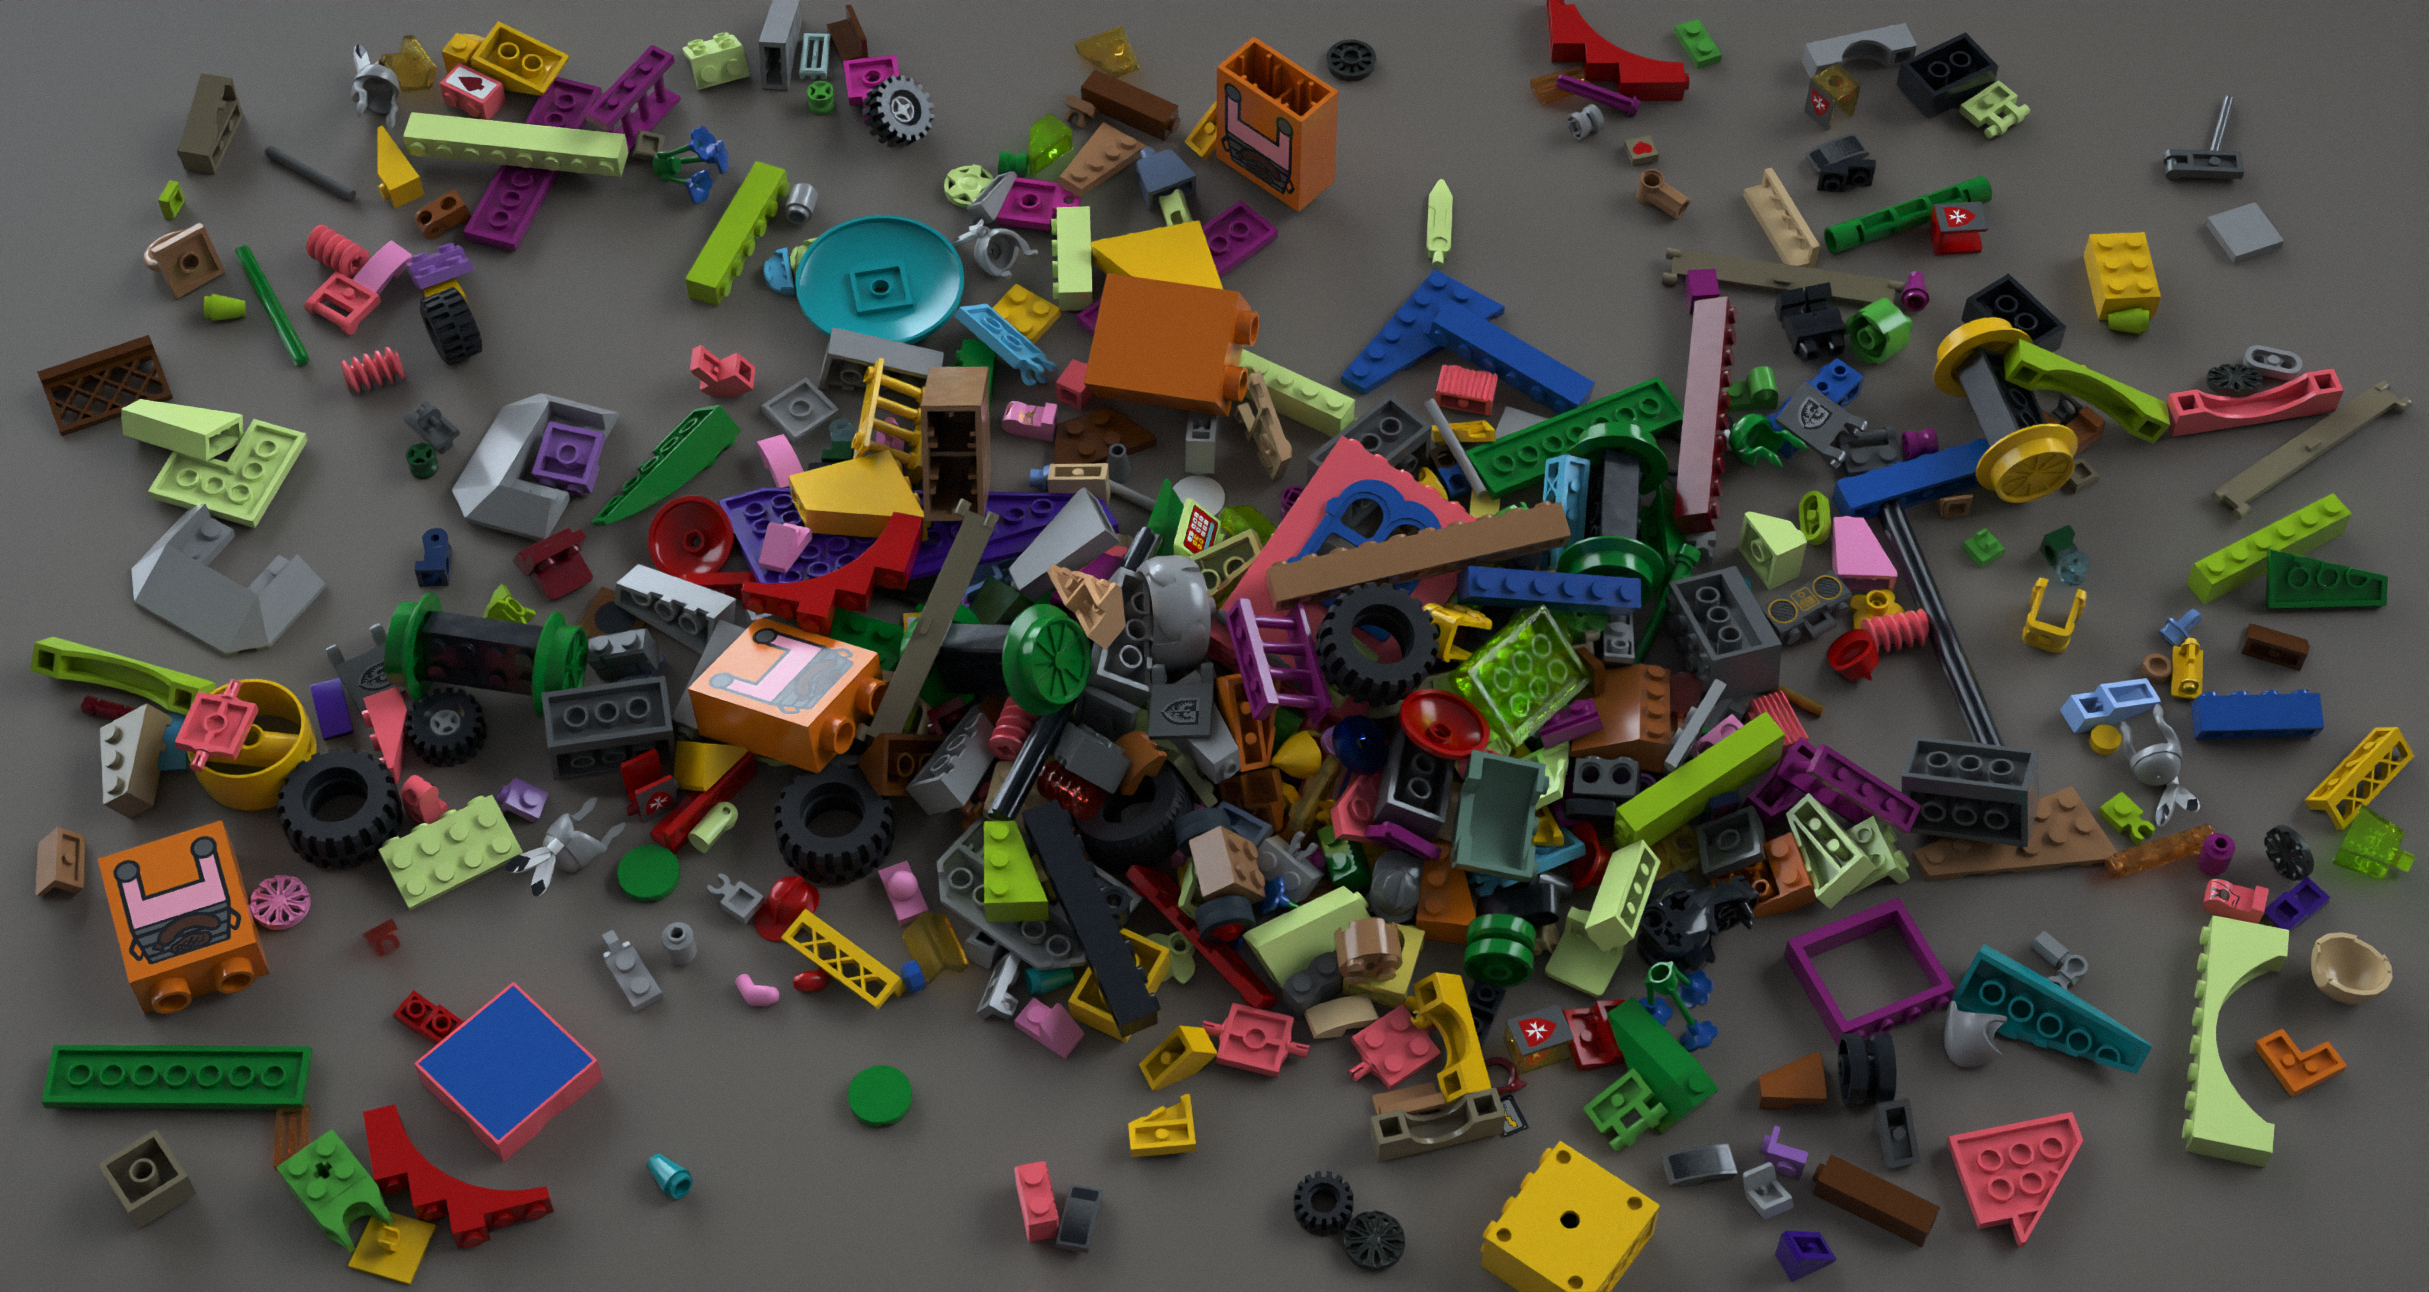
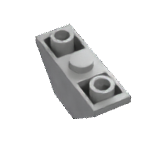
[1599,613,1635,669]

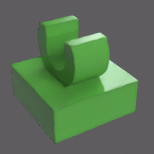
[1962,528,2005,568]

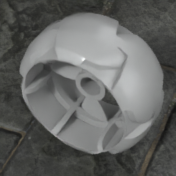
[1136,555,1217,672]

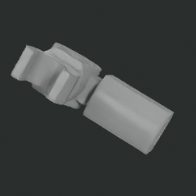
[2031,930,2088,990]

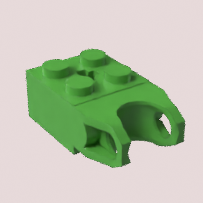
[276,1129,394,1254]

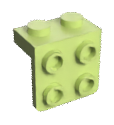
[682,32,750,90]
[1846,816,1910,896]
[1545,907,1628,998]

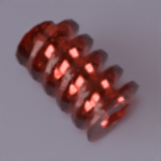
[1037,760,1106,820]

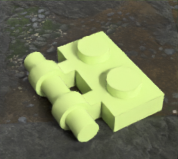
[1959,80,2030,139]

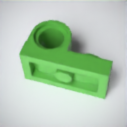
[1726,366,1779,412]

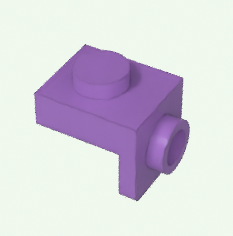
[495,777,548,823]
[1760,1125,1808,1178]

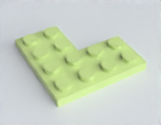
[148,419,308,528]

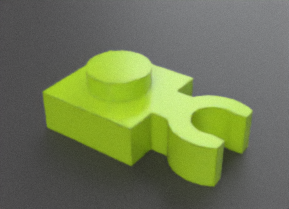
[2098,791,2155,846]

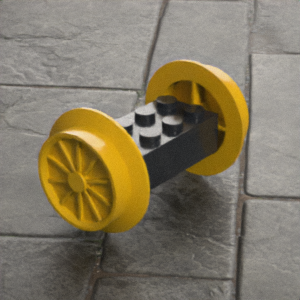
[1933,317,2078,503]

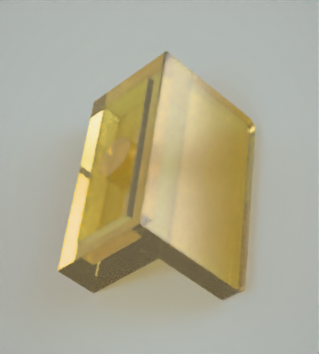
[380,35,437,92]
[902,911,970,984]

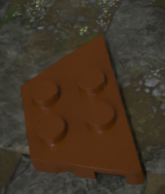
[1054,406,1156,464]

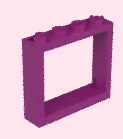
[1784,897,1955,1046]

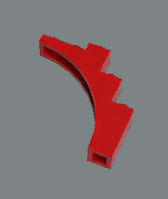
[741,512,924,635]
[363,1104,554,1248]

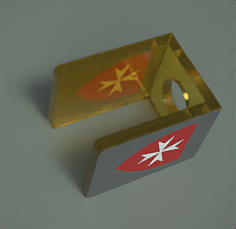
[1804,63,1861,131]
[1503,1004,1574,1075]

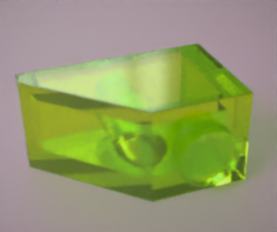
[1029,113,1073,177]

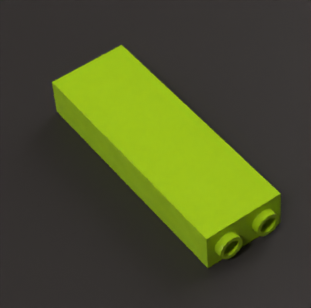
[1613,712,1785,849]

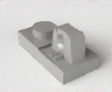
[976,952,1021,1020]

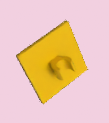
[348,1212,437,1285]

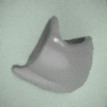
[1944,1001,2007,1067]

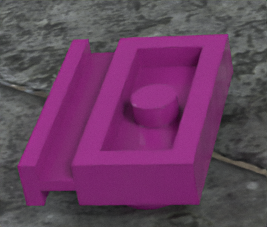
[1534,698,1603,749]
[1365,822,1442,861]

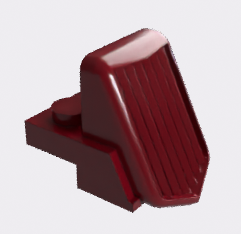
[513,527,593,601]

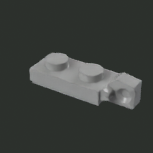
[602,930,663,1013]

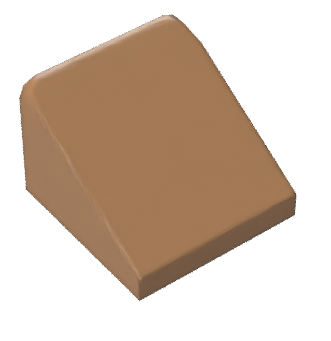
[1935,494,1973,519]

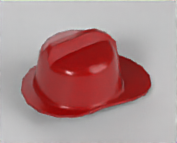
[1827,629,1879,681]
[1567,821,1612,890]
[754,875,820,942]

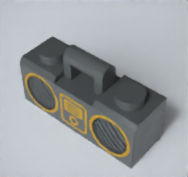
[1760,569,1853,646]

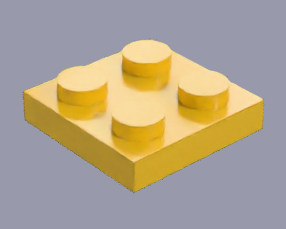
[993,284,1061,344]

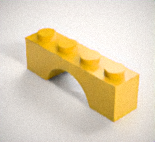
[1413,972,1491,1105]

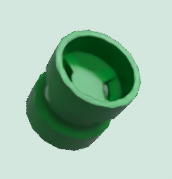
[998,151,1029,179]

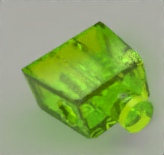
[2333,804,2416,879]

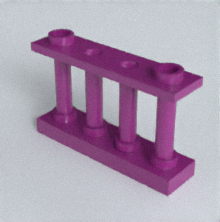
[585,45,681,155]
[1225,598,1332,724]
[1774,745,1921,833]

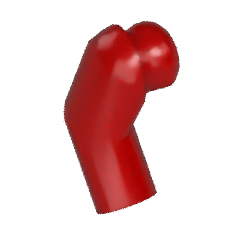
[793,957,837,992]

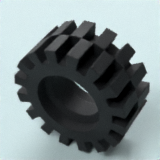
[1294,1171,1354,1236]

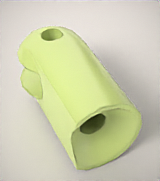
[1159,189,1193,226]
[688,802,738,854]

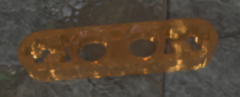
[2105,824,2217,879]

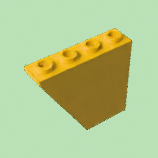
[1091,220,1223,289]
[789,450,931,541]

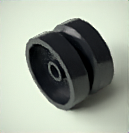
[1838,1032,1897,1105]

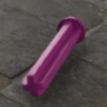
[1556,74,1641,116]

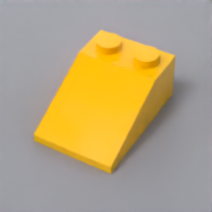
[471,21,569,96]

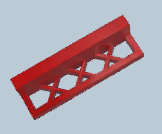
[650,751,758,855]

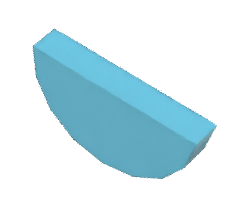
[763,247,795,295]

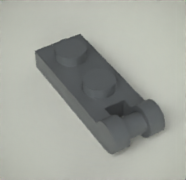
[2163,149,2244,180]

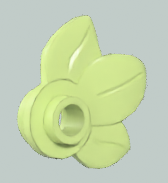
[1146,931,1196,984]

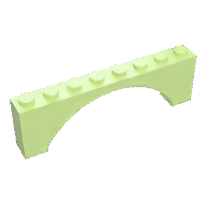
[2182,915,2289,1167]

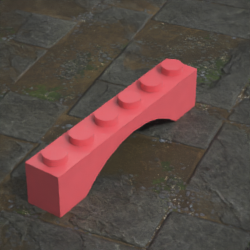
[2167,368,2344,437]

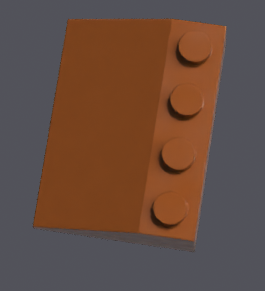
[1570,663,1670,773]

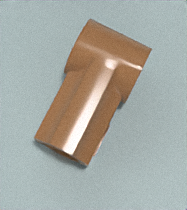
[1636,169,1691,219]

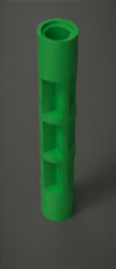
[1824,176,1992,254]

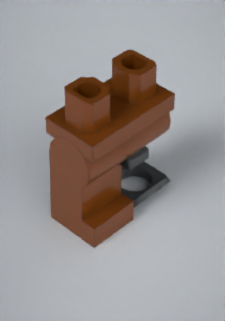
[2042,392,2106,458]

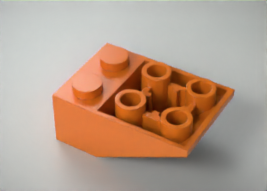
[1710,832,1819,918]

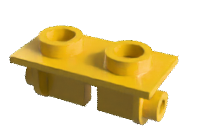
[2171,638,2203,700]

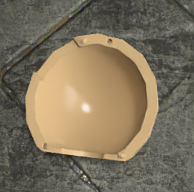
[2311,932,2393,1005]

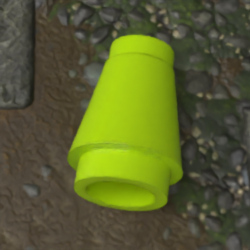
[204,293,246,321]
[2108,307,2149,335]

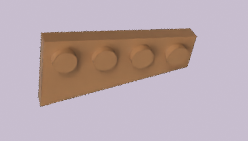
[1058,122,1146,198]

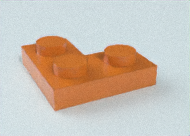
[2254,1028,2347,1098]

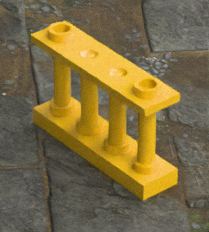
[851,357,925,485]

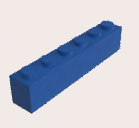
[1428,299,1595,415]
[1832,438,1990,520]
[1457,566,1641,616]

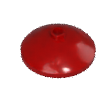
[648,495,734,578]
[1399,689,1490,760]

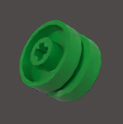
[1463,914,1536,987]

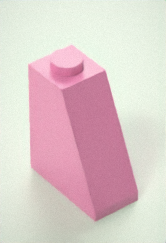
[1830,516,1897,592]

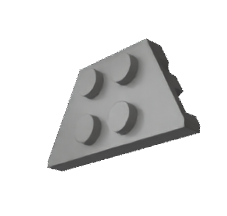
[1663,679,1727,776]

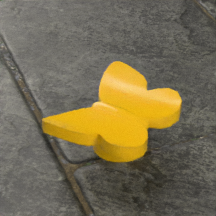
[1849,589,1906,630]

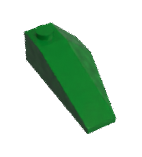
[1607,996,1719,1135]

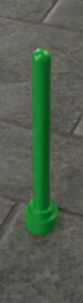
[1633,544,1701,665]

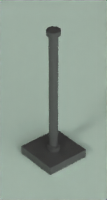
[1074,670,1152,743]

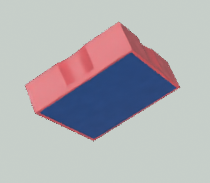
[414,981,603,1162]

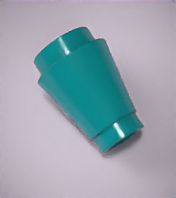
[1024,966,1074,996]
[647,1153,693,1199]

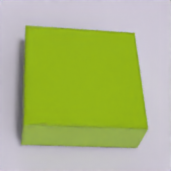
[158,180,185,220]

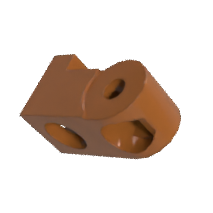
[414,189,471,239]

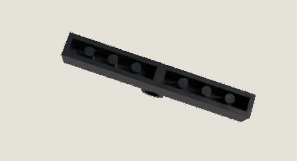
[1022,799,1161,1038]

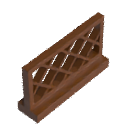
[37,335,173,436]

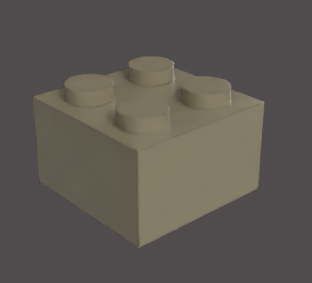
[97,1129,197,1230]

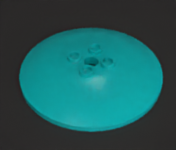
[795,215,964,345]

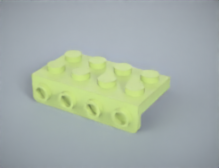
[378,795,523,911]

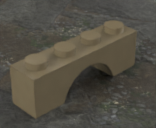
[1369,1087,1506,1162]

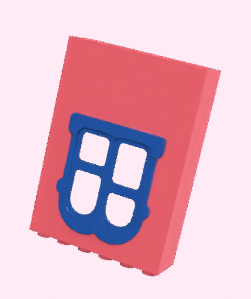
[1206,435,1479,741]

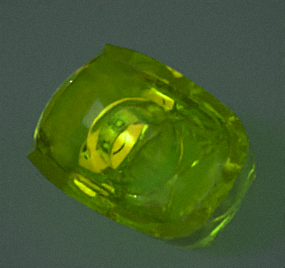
[1218,504,1277,548]

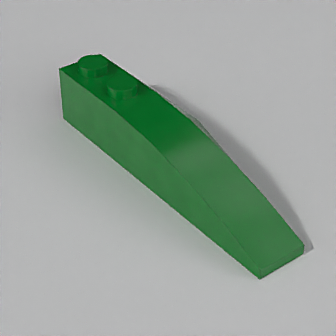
[591,405,741,526]

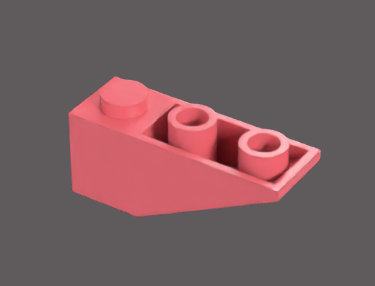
[361,686,409,784]

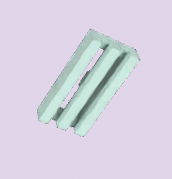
[799,33,831,79]

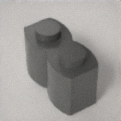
[1282,952,1344,1021]

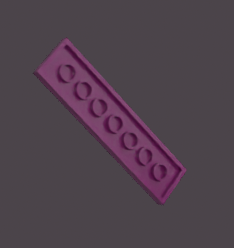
[463,77,603,252]
[1076,200,1278,336]

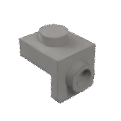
[1743,1162,1794,1220]

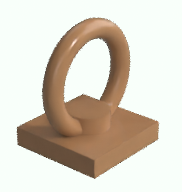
[143,223,226,299]

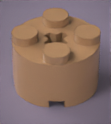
[1334,918,1403,984]

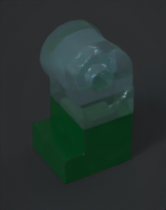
[821,418,855,463]
[2039,525,2090,586]

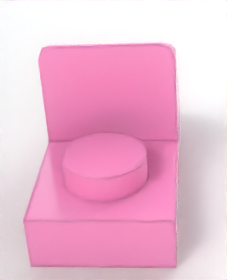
[759,522,812,573]
[1014,997,1085,1059]

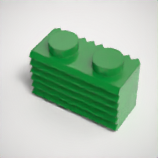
[1317,823,1373,894]

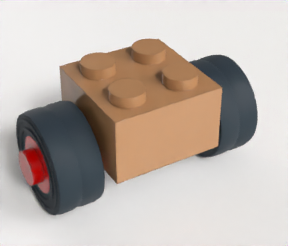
[1174,808,1266,943]

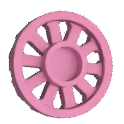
[250,875,311,930]

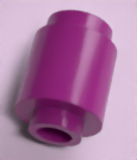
[2198,833,2236,876]

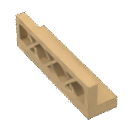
[1743,167,1820,268]

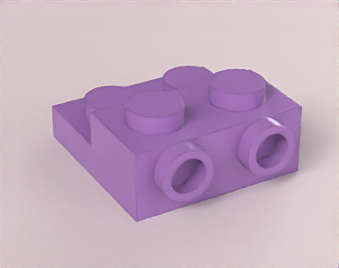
[406,243,474,289]
[531,422,606,497]

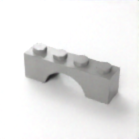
[1802,23,1917,84]

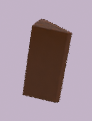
[858,733,948,796]

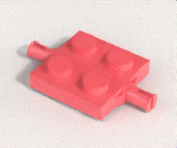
[174,679,259,772]
[1202,1003,1310,1078]
[1348,1004,1441,1091]

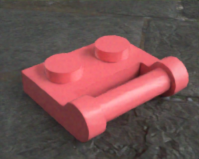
[304,271,381,335]

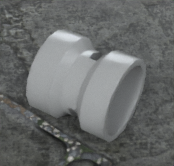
[1567,104,1605,140]

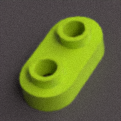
[1799,490,1831,545]

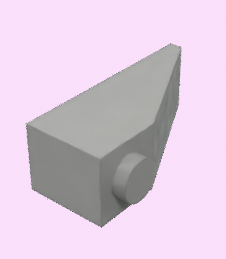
[1185,411,1218,476]

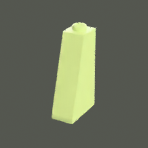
[121,399,243,461]
[1242,886,1371,989]

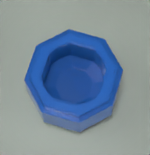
[901,960,926,993]

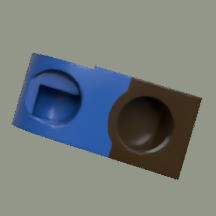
[1428,444,1471,501]

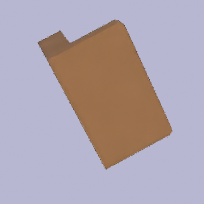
[35,827,86,897]
[1372,1082,1446,1115]

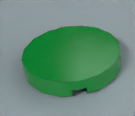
[617,844,680,903]
[848,1065,912,1128]

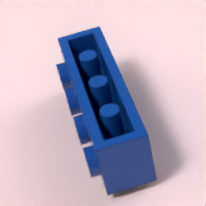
[1767,358,1864,459]
[2191,689,2324,740]

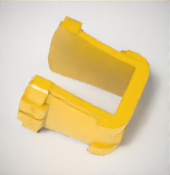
[2022,578,2087,654]
[1423,602,1492,666]

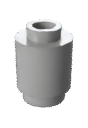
[785,183,818,225]
[662,922,697,966]

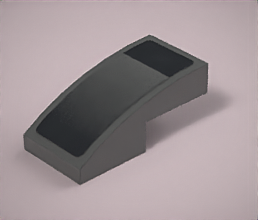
[1805,133,1869,175]
[1661,1144,1738,1187]
[1056,1184,1103,1254]

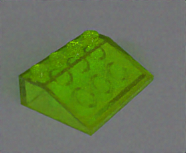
[1446,604,1592,749]

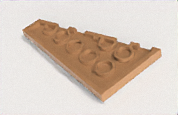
[1911,786,2121,882]

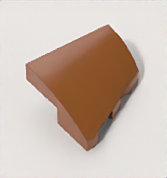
[1115,730,1167,796]
[1218,767,1284,832]
[1757,1052,1827,1110]

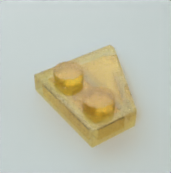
[1074,25,1140,78]

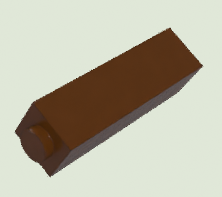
[1081,69,1180,141]
[1812,1154,1940,1247]

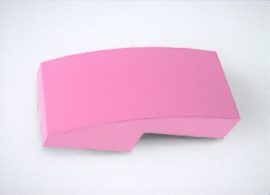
[353,240,413,295]
[756,434,804,488]

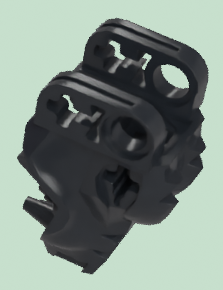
[1637,875,1759,981]

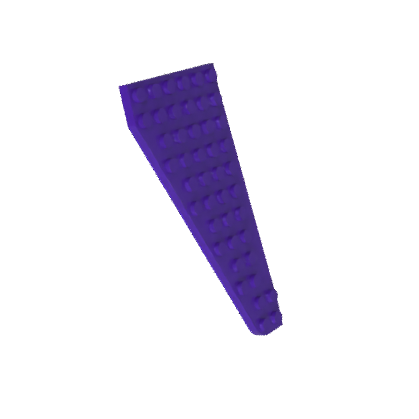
[718,488,1119,587]

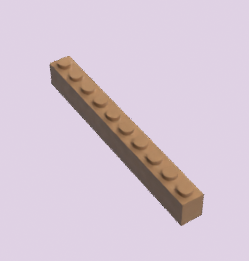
[1265,501,1571,612]

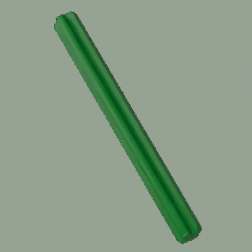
[235,245,309,367]

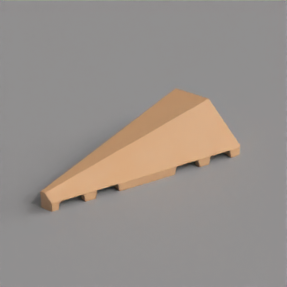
[1047,564,1126,650]

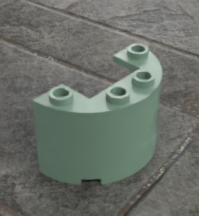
[1450,750,1549,883]

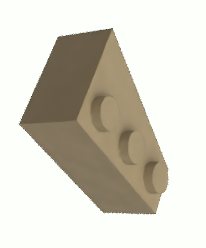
[177,73,244,174]
[100,703,172,819]

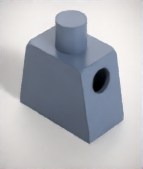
[1136,147,1196,211]

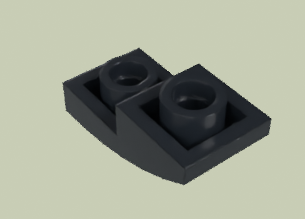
[1817,159,1876,192]
[1467,979,1506,1051]

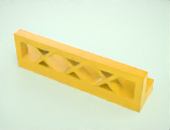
[2304,727,2414,830]
[781,909,906,1010]

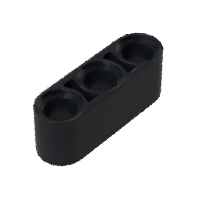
[1476,883,1561,928]

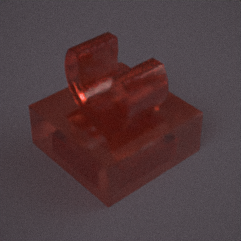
[362,918,400,956]

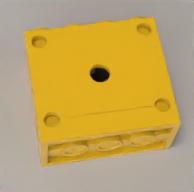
[1480,1141,1660,1292]

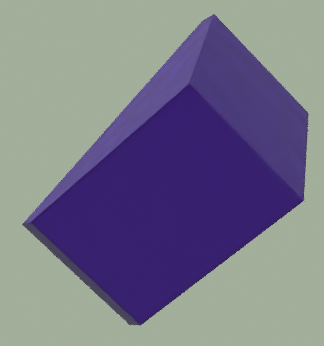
[1775,1231,1837,1282]

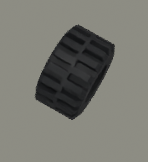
[420,287,482,365]

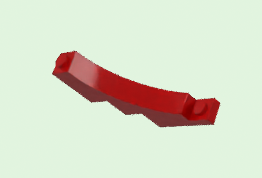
[1546,0,1690,101]

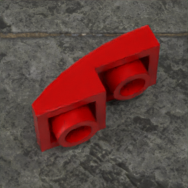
[393,990,464,1045]

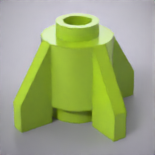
[482,584,536,624]

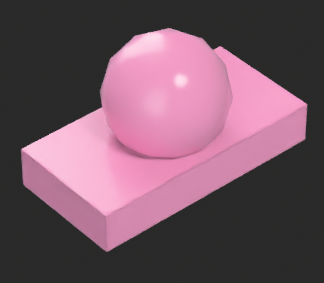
[878,860,929,926]

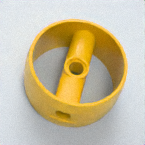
[187,679,317,811]

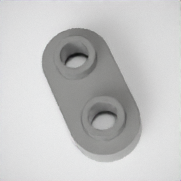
[2243,345,2303,381]

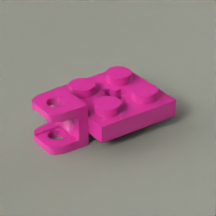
[843,55,899,126]
[996,177,1082,231]

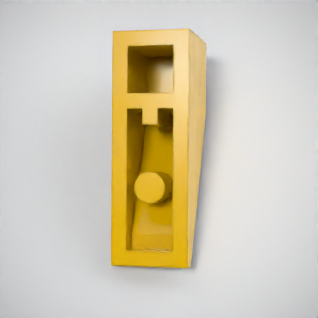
[377,126,424,208]

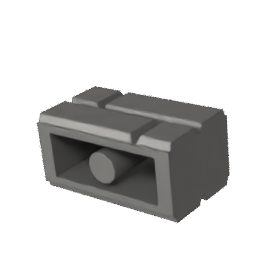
[587,628,659,680]

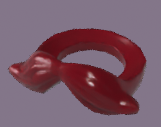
[1484,1057,1527,1096]

